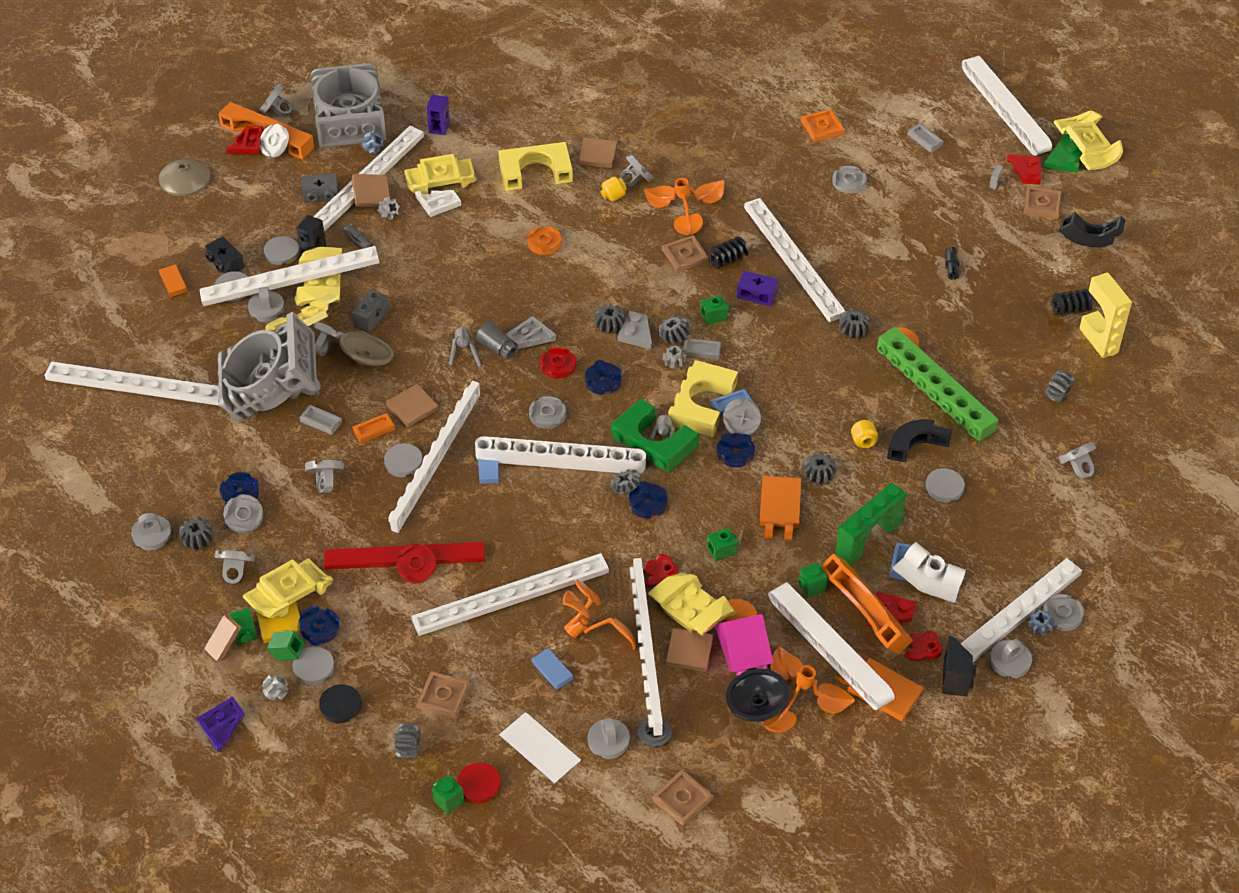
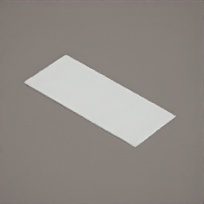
[499,712,581,783]

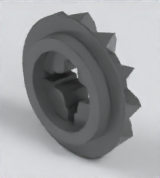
[611,469,641,494]
[638,718,672,748]

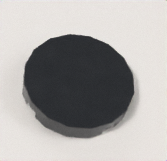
[319,684,361,724]

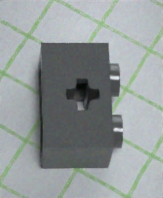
[302,173,338,203]
[352,289,389,333]

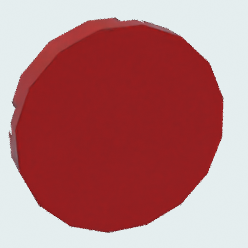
[540,347,577,379]
[396,544,436,584]
[457,762,500,803]

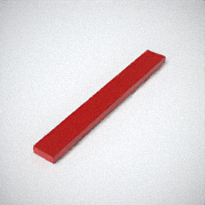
[324,541,485,570]

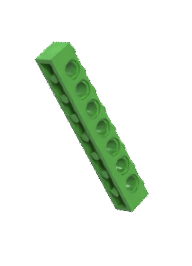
[877,327,999,442]

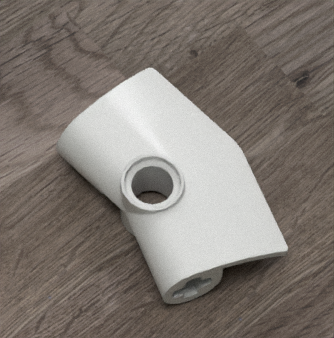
[893,542,966,603]

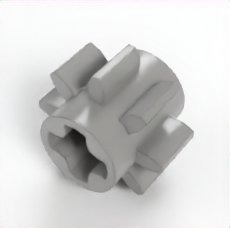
[377,197,400,219]
[663,346,686,369]
[262,674,289,700]

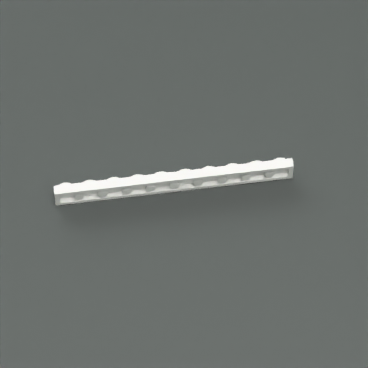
[313,126,424,232]
[744,198,845,322]
[200,246,380,306]
[45,362,219,405]
[389,381,480,533]
[411,553,609,636]
[630,558,662,736]

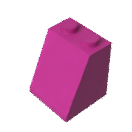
[715,614,773,675]

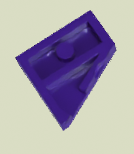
[196,697,245,753]

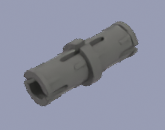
[344,224,374,249]

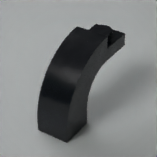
[1059,212,1126,248]
[887,419,952,463]

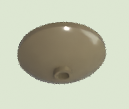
[159,158,211,196]
[339,332,394,366]

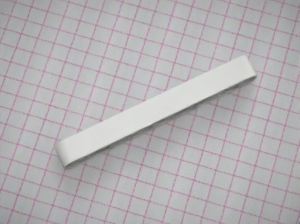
[962,56,1052,156]
[475,436,646,474]
[768,583,895,710]

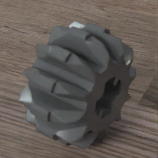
[594,304,625,333]
[839,308,870,339]
[659,315,691,345]
[1045,369,1075,403]
[803,452,837,484]
[179,516,213,550]
[394,723,422,759]

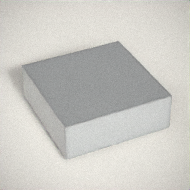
[990,164,1003,189]

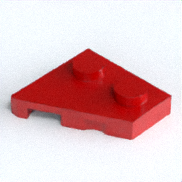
[226,126,264,154]
[1007,154,1041,185]
[867,591,917,627]

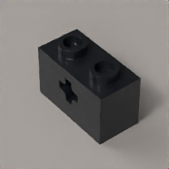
[296,215,326,254]
[205,236,245,274]

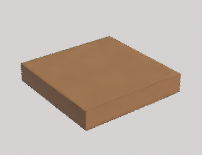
[578,138,617,168]
[352,174,390,207]
[1023,186,1062,219]
[662,235,709,273]
[386,384,439,428]
[666,628,713,672]
[416,671,471,719]
[652,769,714,827]

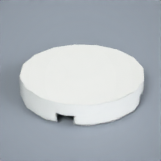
[260,124,289,157]

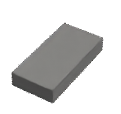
[908,123,944,152]
[683,338,721,360]
[300,405,342,435]

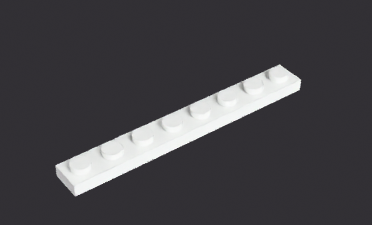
[961,558,1082,662]

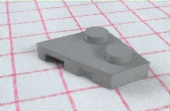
[618,311,652,349]
[505,316,556,349]

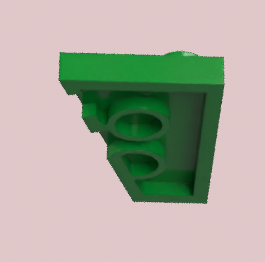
[1043,134,1081,173]

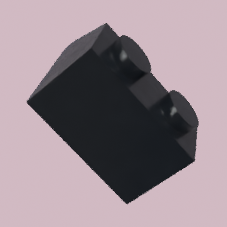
[942,636,977,697]

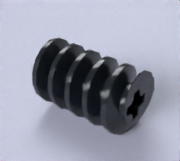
[709,236,749,269]
[1051,289,1092,315]

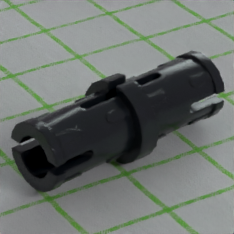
[945,247,959,280]

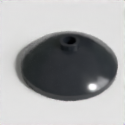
[726,669,789,722]

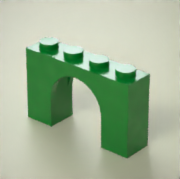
[611,398,699,473]
[835,482,907,566]

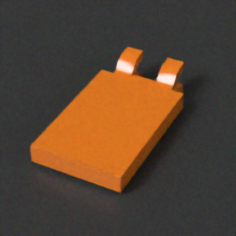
[759,476,801,540]
[838,653,924,722]

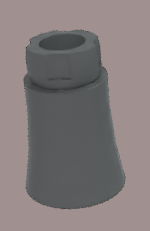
[476,321,518,360]

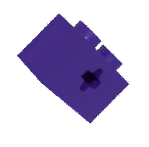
[427,95,450,135]
[737,271,778,306]

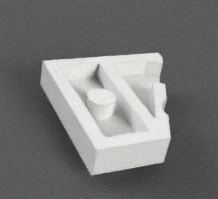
[415,190,461,217]

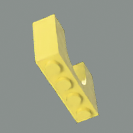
[498,142,573,191]
[1080,272,1132,358]
[668,360,738,437]

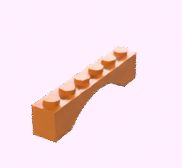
[218,102,314,160]
[821,553,913,655]

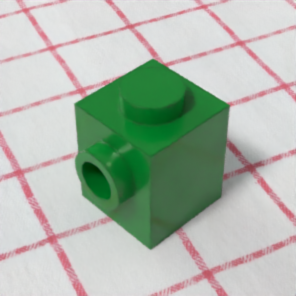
[700,295,729,325]
[707,527,739,562]
[798,562,827,598]
[229,608,257,644]
[267,630,304,661]
[432,775,464,815]

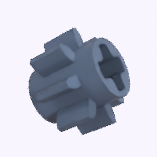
[362,132,383,154]
[1028,609,1054,636]

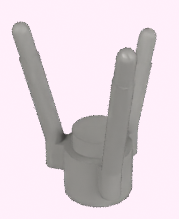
[449,328,481,367]
[649,415,675,441]

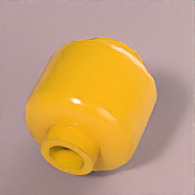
[600,176,627,202]
[851,420,878,448]

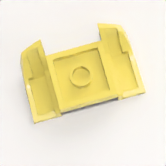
[1054,111,1123,170]
[404,154,477,194]
[294,247,342,306]
[265,294,339,333]
[243,558,333,618]
[648,572,736,636]

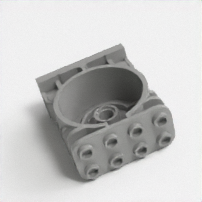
[311,63,387,148]
[218,312,317,421]

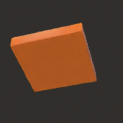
[801,109,845,142]

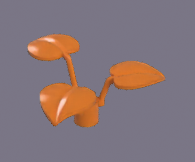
[644,178,725,235]
[563,579,636,650]
[762,646,855,733]

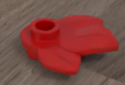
[642,554,679,587]
[904,630,943,661]

